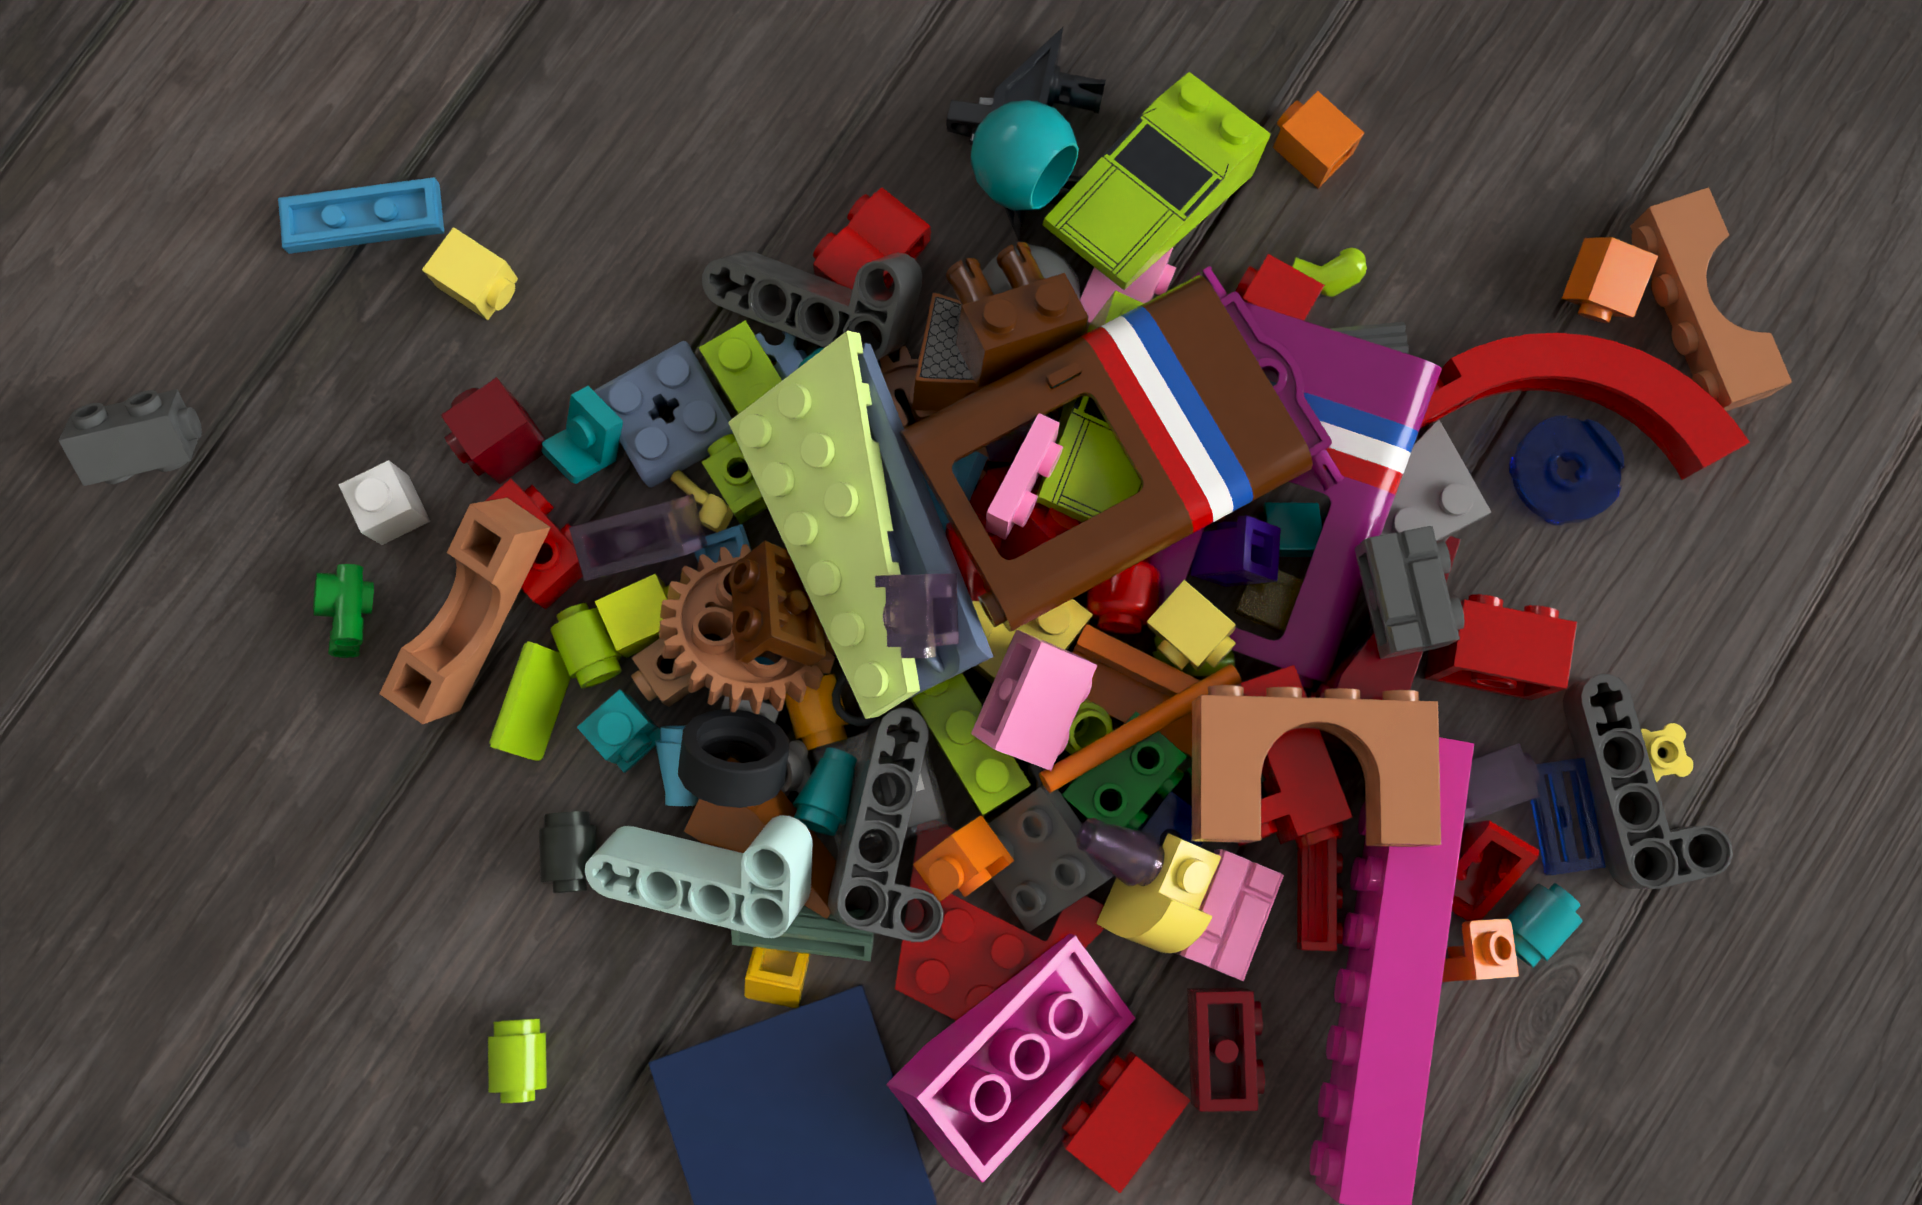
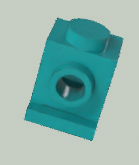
[577,690,660,773]

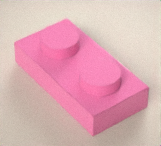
[985,413,1063,540]

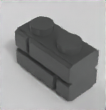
[1354,526,1465,659]

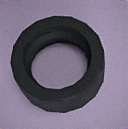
[678,709,789,808]

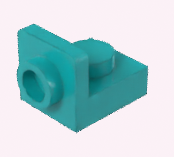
[541,386,623,484]

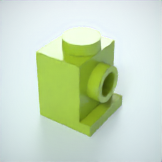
[702,434,768,524]

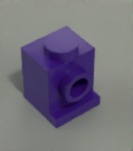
[1191,515,1281,587]

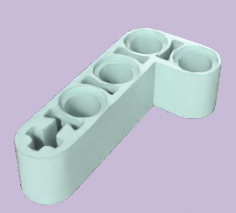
[585,815,813,938]

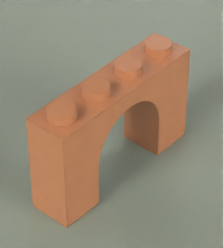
[1192,685,1441,847]

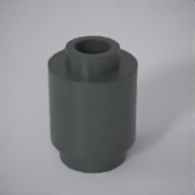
[539,811,597,893]

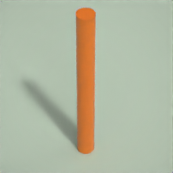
[1039,664,1242,793]

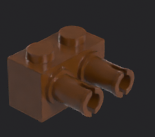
[946,242,1089,388]

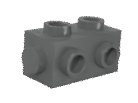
[58,389,202,486]

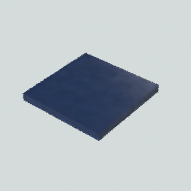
[648,984,937,1205]

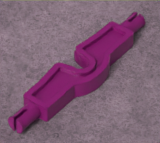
[1191,266,1345,491]

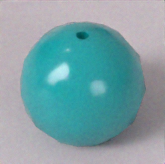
[971,100,1079,210]

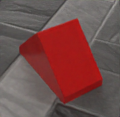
[1452,820,1540,921]

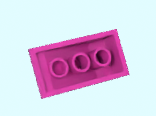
[886,934,1136,1183]

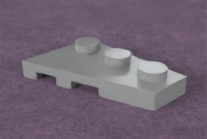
[1381,419,1491,540]

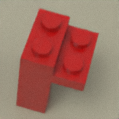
[1237,665,1353,850]

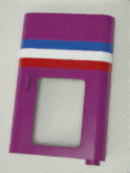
[1144,302,1442,689]

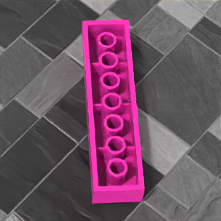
[1310,737,1474,1205]

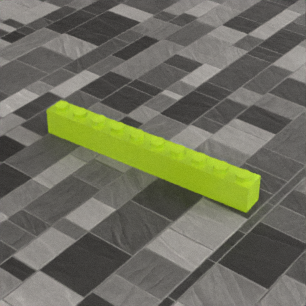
[699,320,1031,817]

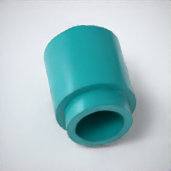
[1506,883,1583,968]

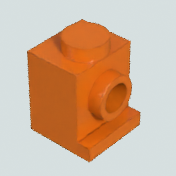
[913,815,1015,901]

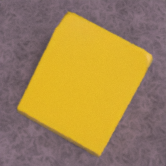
[744,947,810,1008]

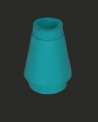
[793,748,857,836]

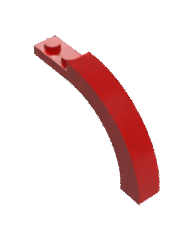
[1420,333,1750,480]

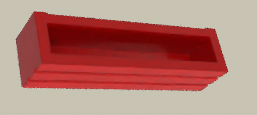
[1297,823,1343,951]

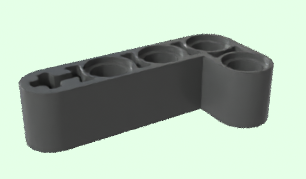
[702,250,923,360]
[1563,674,1733,889]
[828,708,943,942]

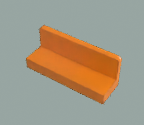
[1072,624,1201,758]

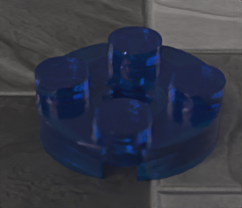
[1509,415,1625,525]

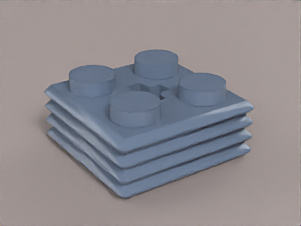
[594,341,733,487]

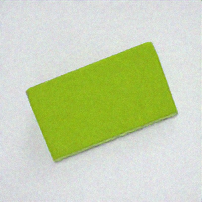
[489,641,571,761]

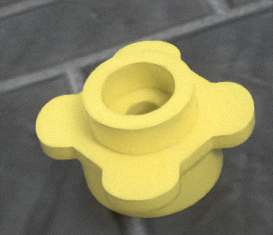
[1641,723,1694,782]

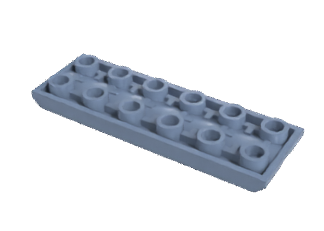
[858,343,994,700]

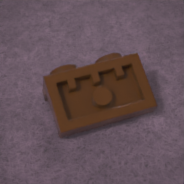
[730,541,826,667]

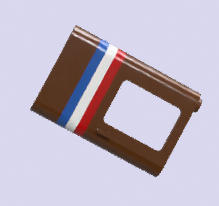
[899,275,1313,632]

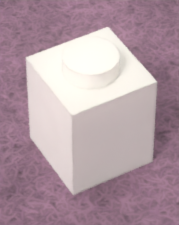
[339,460,430,545]

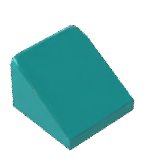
[1263,503,1322,557]

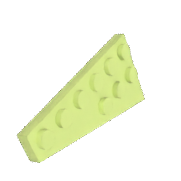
[728,331,920,719]

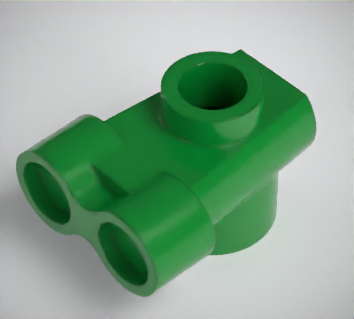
[313,564,374,658]

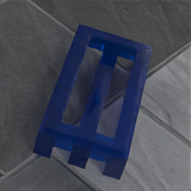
[1524,758,1606,875]

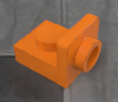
[1442,919,1519,982]

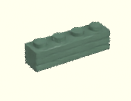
[731,906,875,962]

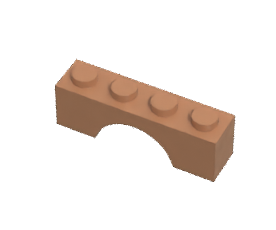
[1630,187,1792,411]
[379,498,551,724]

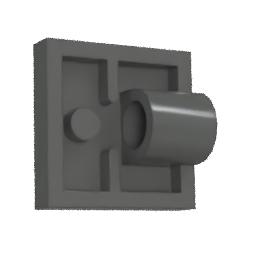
[988,785,1116,933]

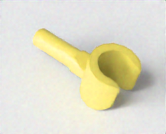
[670,470,733,532]

